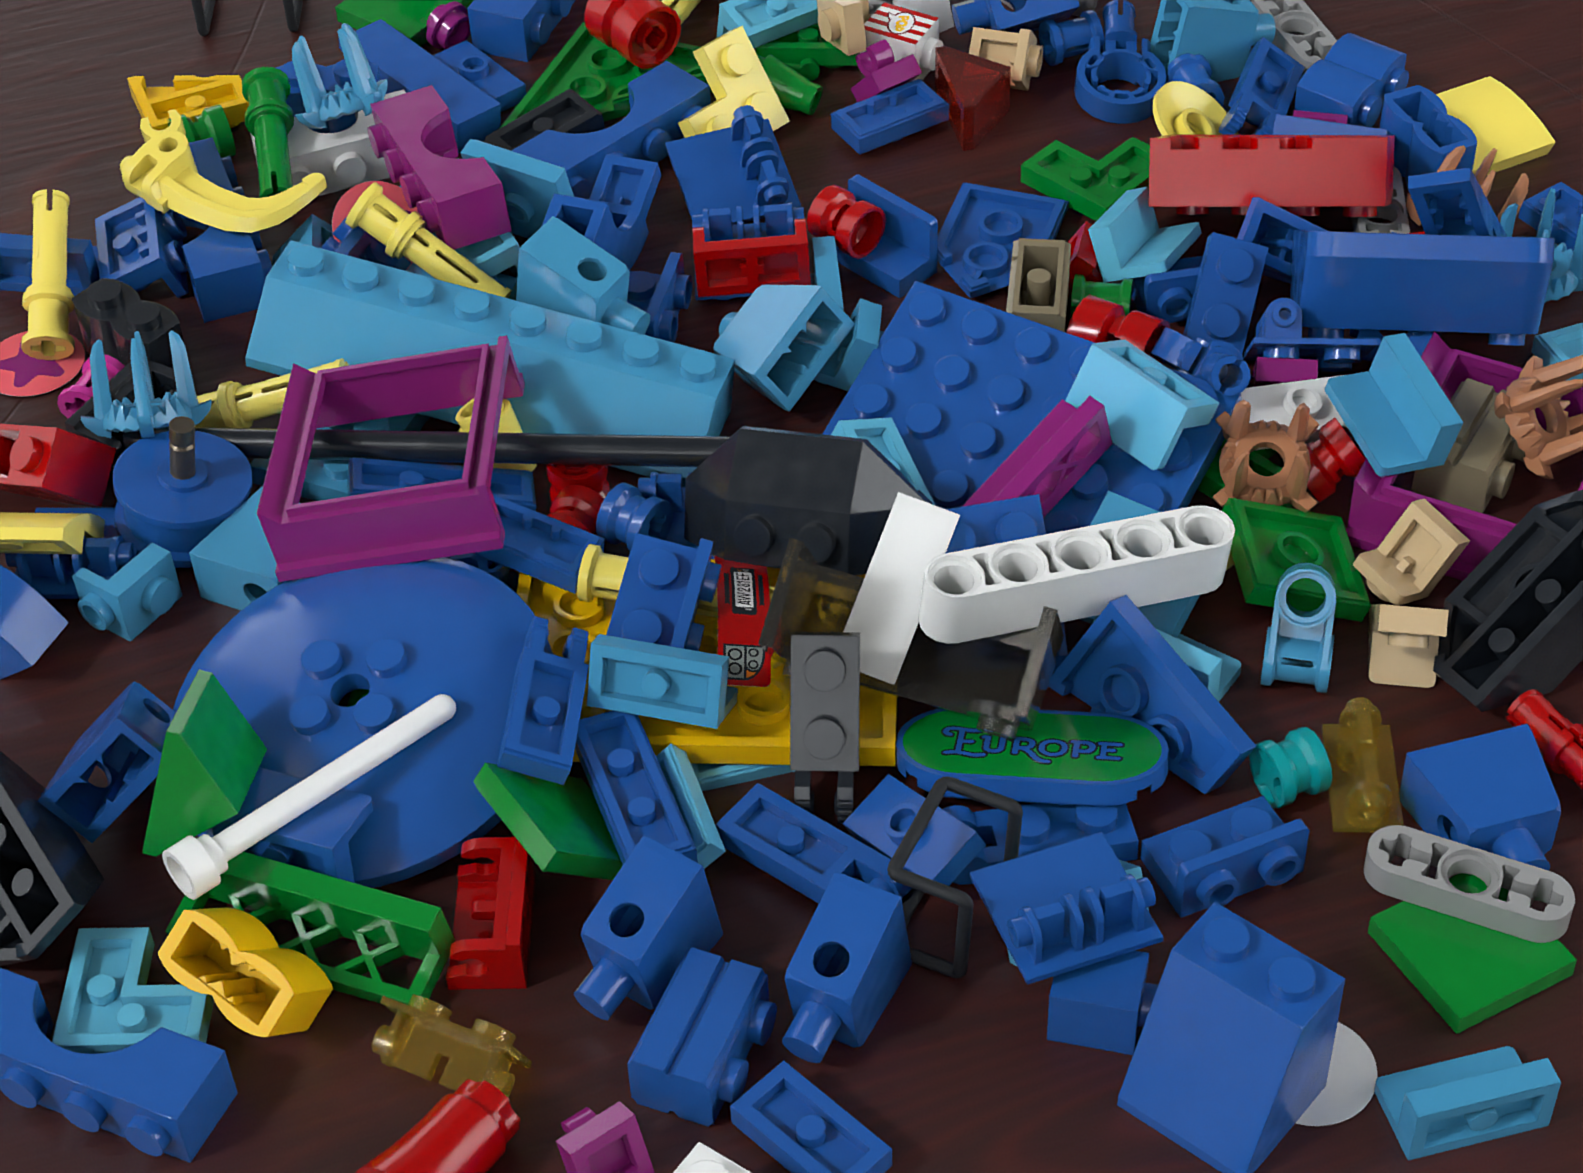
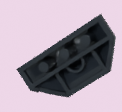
[684,426,932,576]
[1433,490,1583,712]
[0,751,105,966]

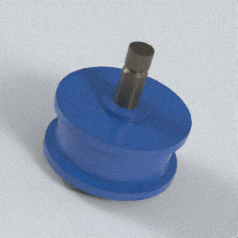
[113,416,252,568]

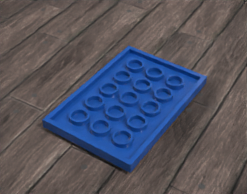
[823,281,1242,534]

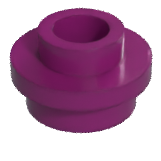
[426,1,471,50]

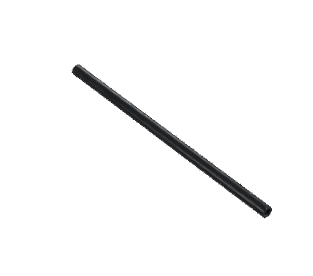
[123,427,731,467]

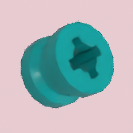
[1249,727,1333,808]

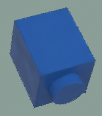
[1047,951,1158,1055]

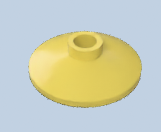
[1152,81,1239,136]

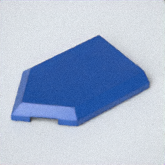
[937,183,1069,299]

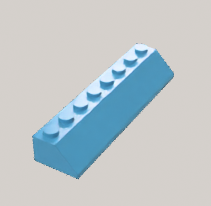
[245,240,735,487]

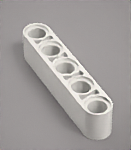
[918,506,1235,644]

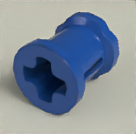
[1038,10,1104,66]
[1166,53,1225,106]

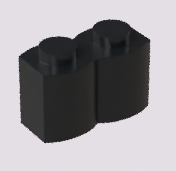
[72,278,192,390]

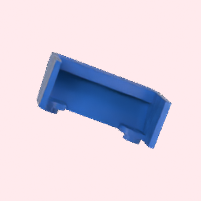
[1290,230,1555,346]

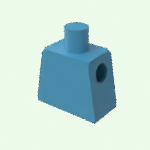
[1151,0,1276,84]
[516,216,650,335]
[713,285,855,412]
[189,486,301,611]

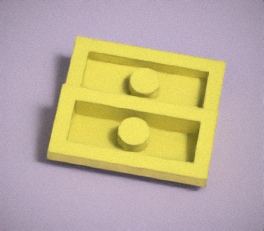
[1436,76,1556,175]
[0,512,105,554]

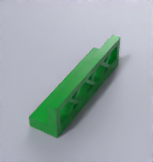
[165,838,456,1016]

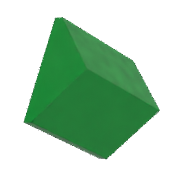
[142,669,267,857]

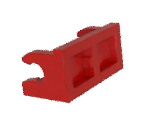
[692,218,811,297]
[446,837,536,990]

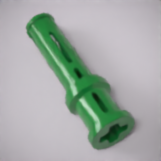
[242,67,294,198]

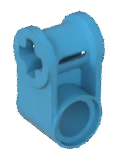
[1260,563,1336,694]

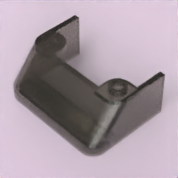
[758,538,1064,740]

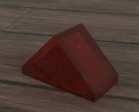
[935,46,1011,151]

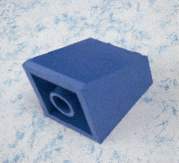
[1117,902,1345,1173]

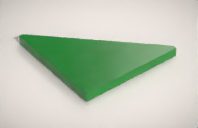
[499,22,712,129]

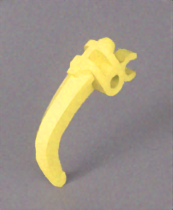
[120,109,328,233]

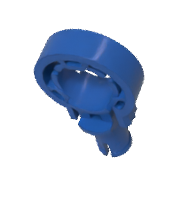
[1074,0,1166,124]
[1151,327,1254,396]

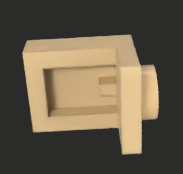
[817,0,870,56]
[964,27,1043,91]
[1353,498,1470,606]

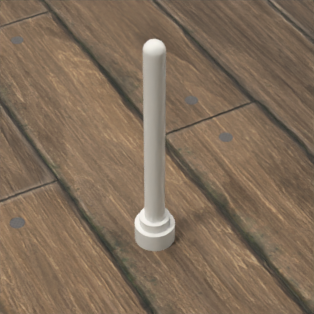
[162,694,456,900]

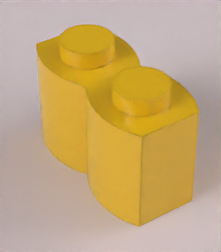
[158,907,333,1037]

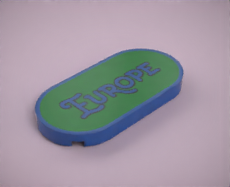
[896,706,1169,807]

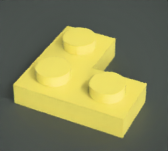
[678,26,790,138]

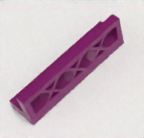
[962,396,1113,518]

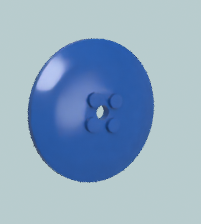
[173,557,554,888]

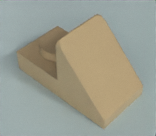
[1368,604,1449,688]

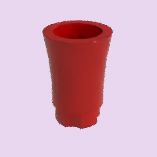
[355,1079,520,1173]

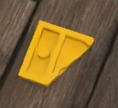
[127,75,249,130]

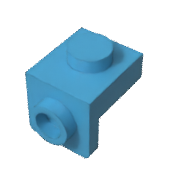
[814,298,884,391]
[72,542,182,642]

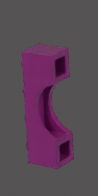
[367,85,512,250]

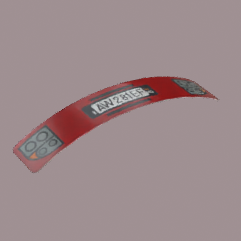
[714,555,771,687]

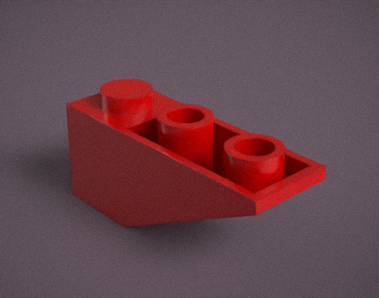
[0,424,117,507]

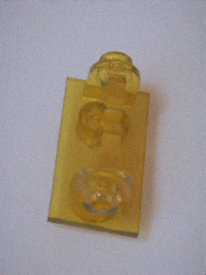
[1321,697,1404,833]
[372,994,533,1097]

